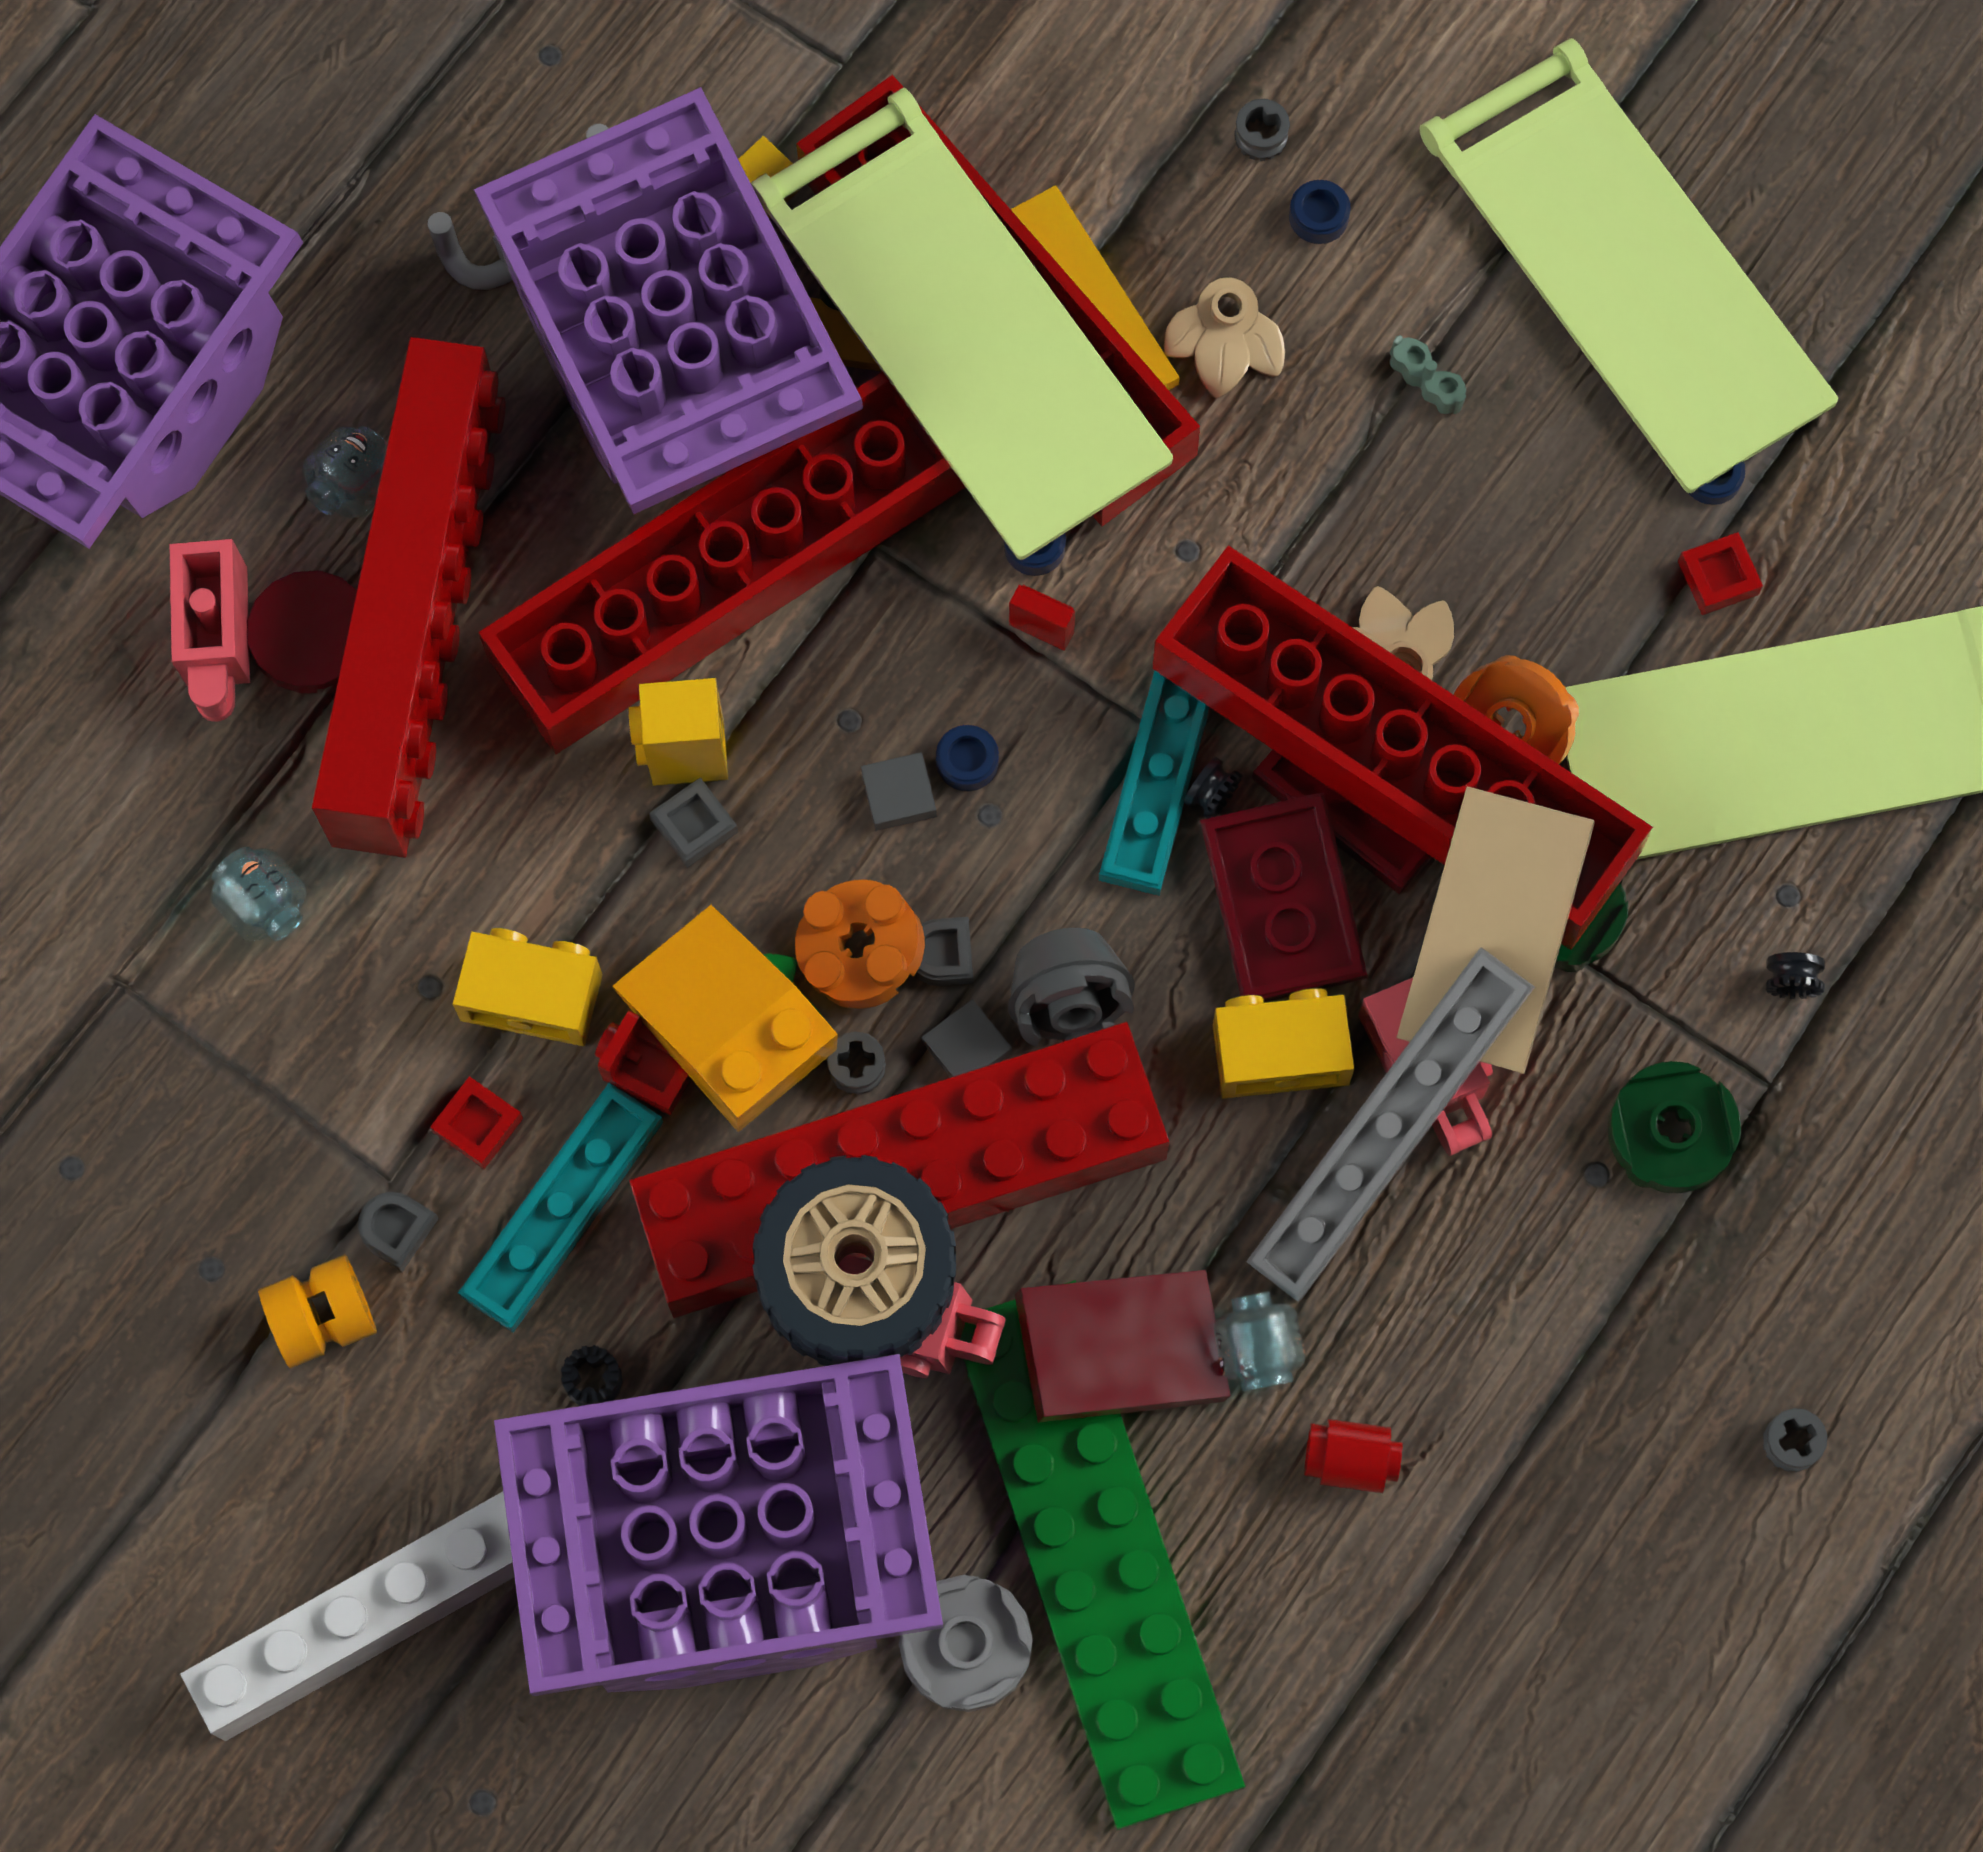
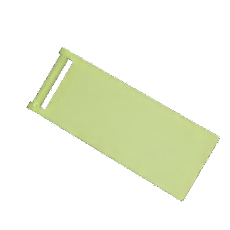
[1419,38,1838,493]
[751,88,1173,560]
[1565,606,1983,860]

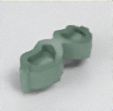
[1390,335,1466,414]

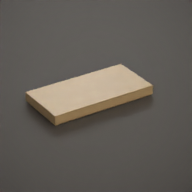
[1397,786,1595,1074]

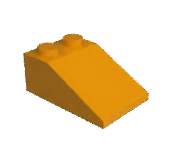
[612,905,838,1132]

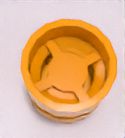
[258,1254,377,1369]

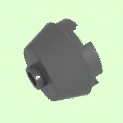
[1008,928,1135,1046]

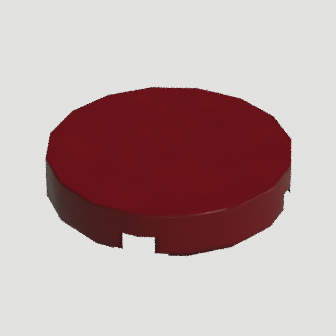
[247,570,357,694]

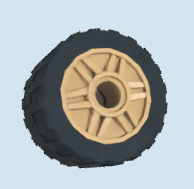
[753,1155,956,1366]

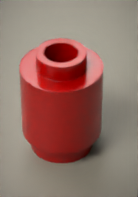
[1304,1419,1403,1494]

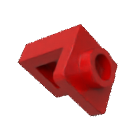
[595,1010,691,1116]

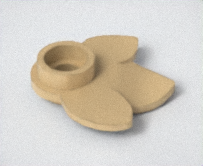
[1164,277,1285,399]
[1353,586,1454,680]

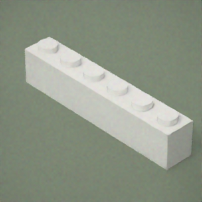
[180,1491,515,1741]

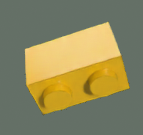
[629,678,728,786]
[453,928,603,1047]
[1212,989,1354,1099]

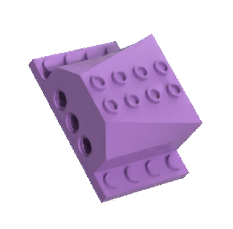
[474,87,863,515]
[0,114,303,549]
[494,1354,943,1696]

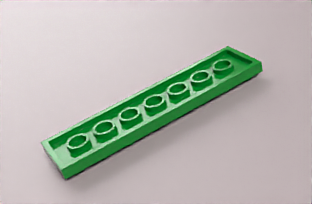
[960,1280,1246,1831]

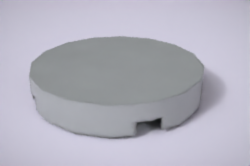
[899,1575,1033,1712]

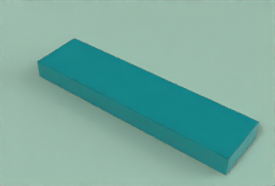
[1099,670,1210,896]
[458,1083,663,1333]

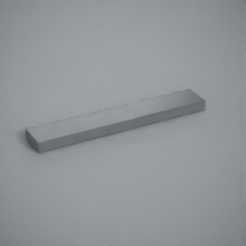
[1246,948,1535,1301]

